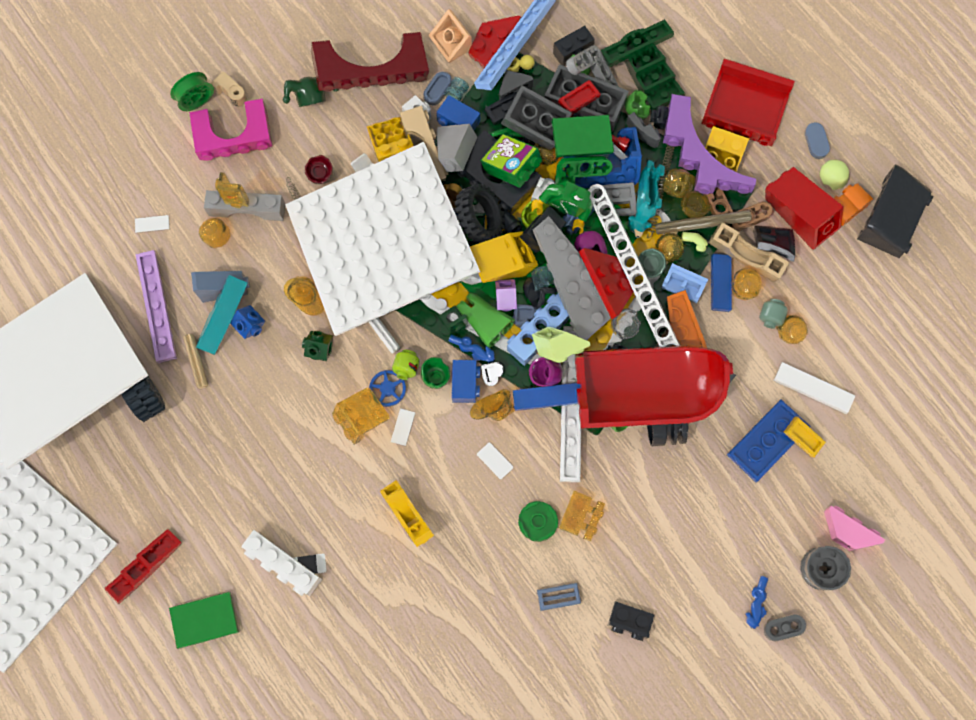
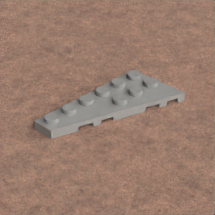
[533,216,611,340]

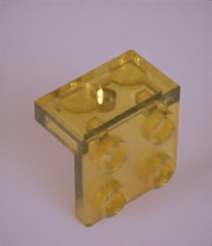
[332,388,389,445]

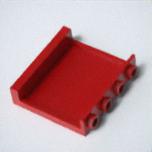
[701,58,795,147]

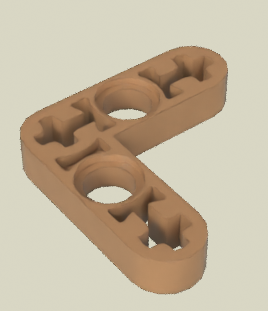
[703,187,773,231]

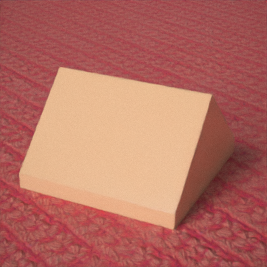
[428,9,472,62]

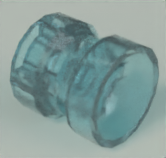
[444,77,469,101]

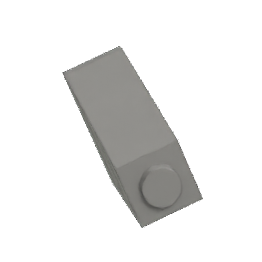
[437,124,477,172]

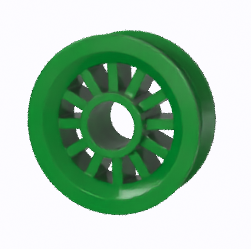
[170,72,214,111]

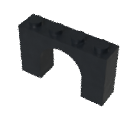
[456,130,542,214]

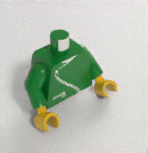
[531,181,593,234]

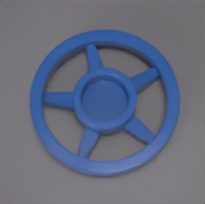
[369,370,406,407]

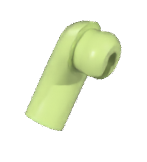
[681,232,708,252]

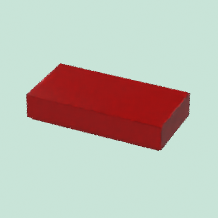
[558,80,600,115]

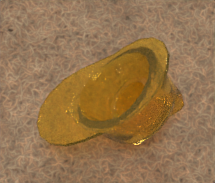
[284,276,324,316]
[470,389,515,421]

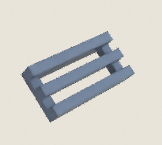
[537,583,581,611]

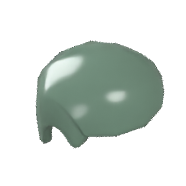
[639,248,666,278]

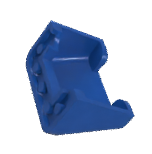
[562,127,642,188]

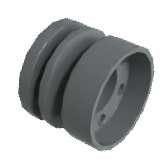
[800,546,851,590]

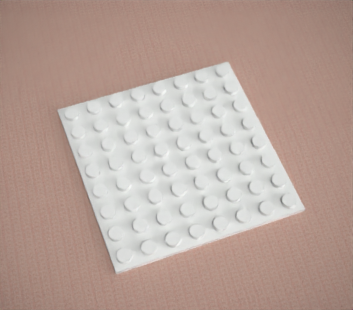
[285,142,480,336]
[0,273,148,470]
[0,457,118,673]

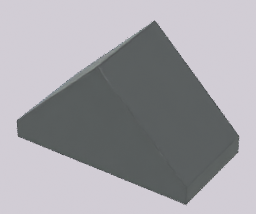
[499,70,533,100]

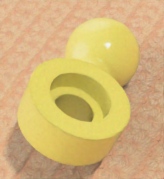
[504,55,535,73]

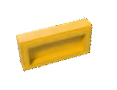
[784,417,826,458]

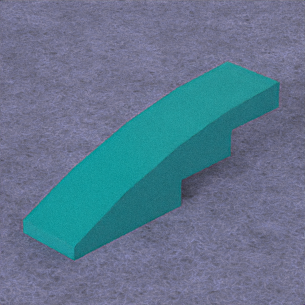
[196,275,247,355]

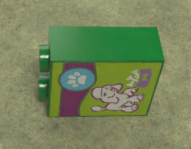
[480,134,543,188]

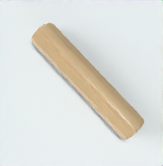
[183,334,208,389]

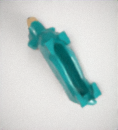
[628,160,665,238]

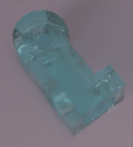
[531,266,555,291]

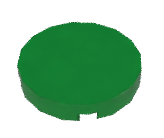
[518,501,558,542]

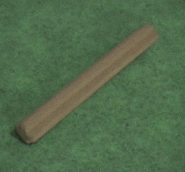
[655,210,752,234]

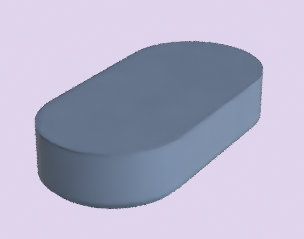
[423,72,452,105]
[804,122,830,159]

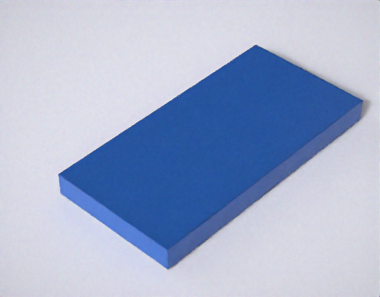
[727,399,811,483]

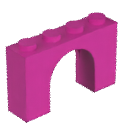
[189,98,273,161]

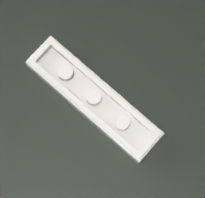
[773,362,855,414]

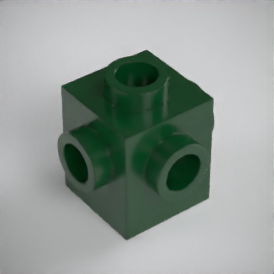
[302,331,334,361]

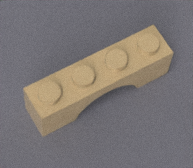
[400,106,448,182]
[708,222,789,282]

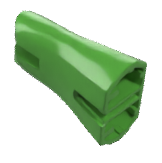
[456,292,515,348]

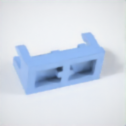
[661,263,708,303]

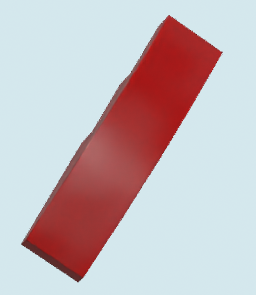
[104,529,182,605]

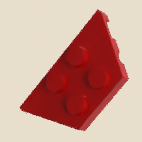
[468,15,521,68]
[579,248,634,319]

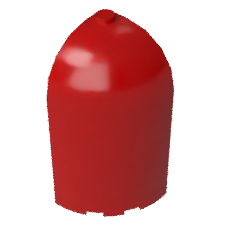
[575,346,733,428]

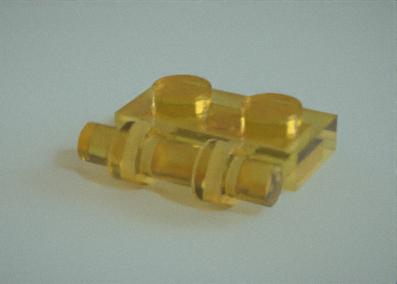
[559,491,605,542]

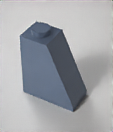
[191,271,250,303]

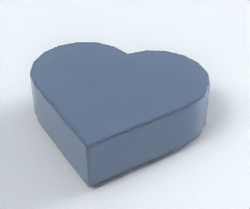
[513,304,536,328]

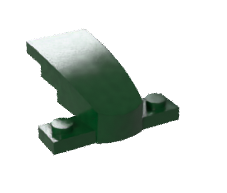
[601,19,685,111]

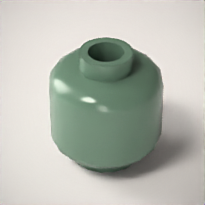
[759,299,788,329]

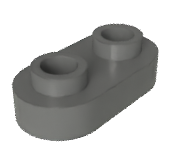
[764,615,806,641]

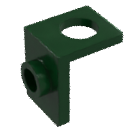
[439,306,468,334]

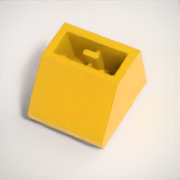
[705,126,749,172]

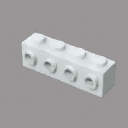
[241,530,322,596]

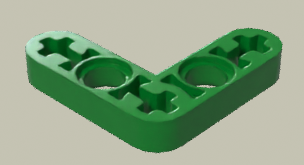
[555,156,612,214]

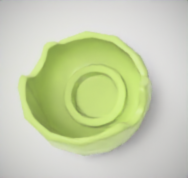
[819,160,850,190]

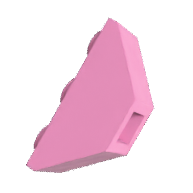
[824,506,885,551]

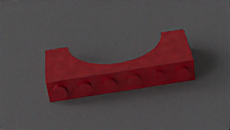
[311,32,429,92]

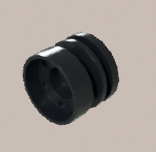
[647,423,689,447]

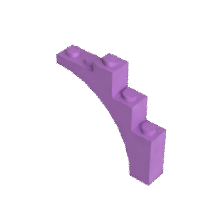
[663,94,756,194]

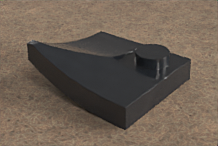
[753,226,795,262]

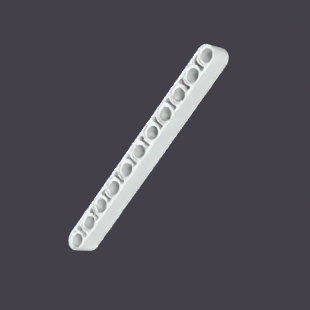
[589,184,680,347]

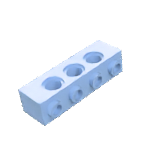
[507,294,570,366]

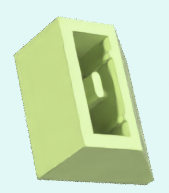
[532,326,591,363]

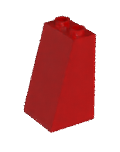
[765,167,844,250]

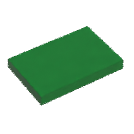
[552,115,614,158]
[169,592,239,649]

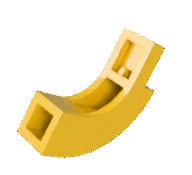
[380,480,434,547]

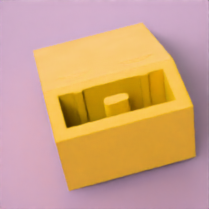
[367,117,413,162]
[470,231,538,283]

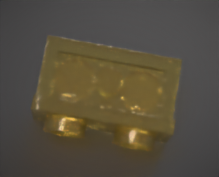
[215,172,249,208]

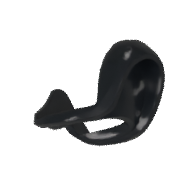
[523,277,557,309]

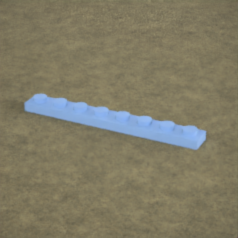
[474,0,556,90]

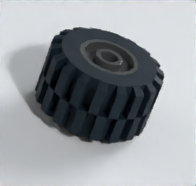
[121,376,165,422]

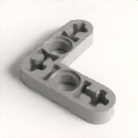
[566,45,619,87]

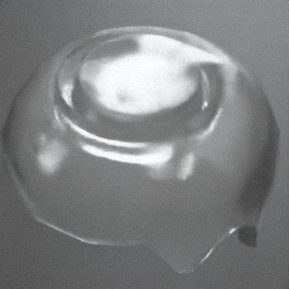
[611,308,641,340]

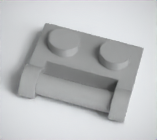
[596,182,636,220]

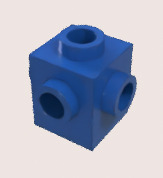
[230,305,265,339]

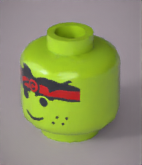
[392,350,420,380]

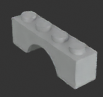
[204,190,285,221]

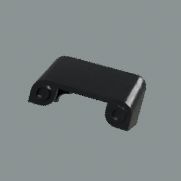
[857,164,933,258]

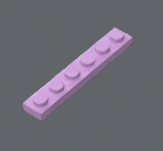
[135,250,177,363]

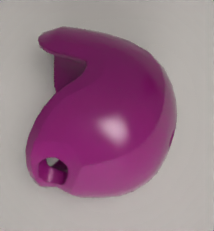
[574,231,607,254]
[529,357,563,387]

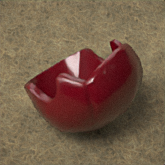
[305,155,333,184]

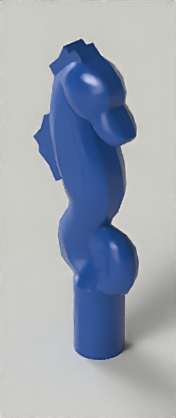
[449,334,495,363]
[745,576,768,629]

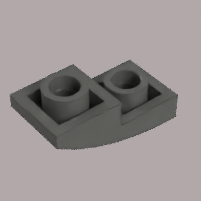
[626,112,661,148]

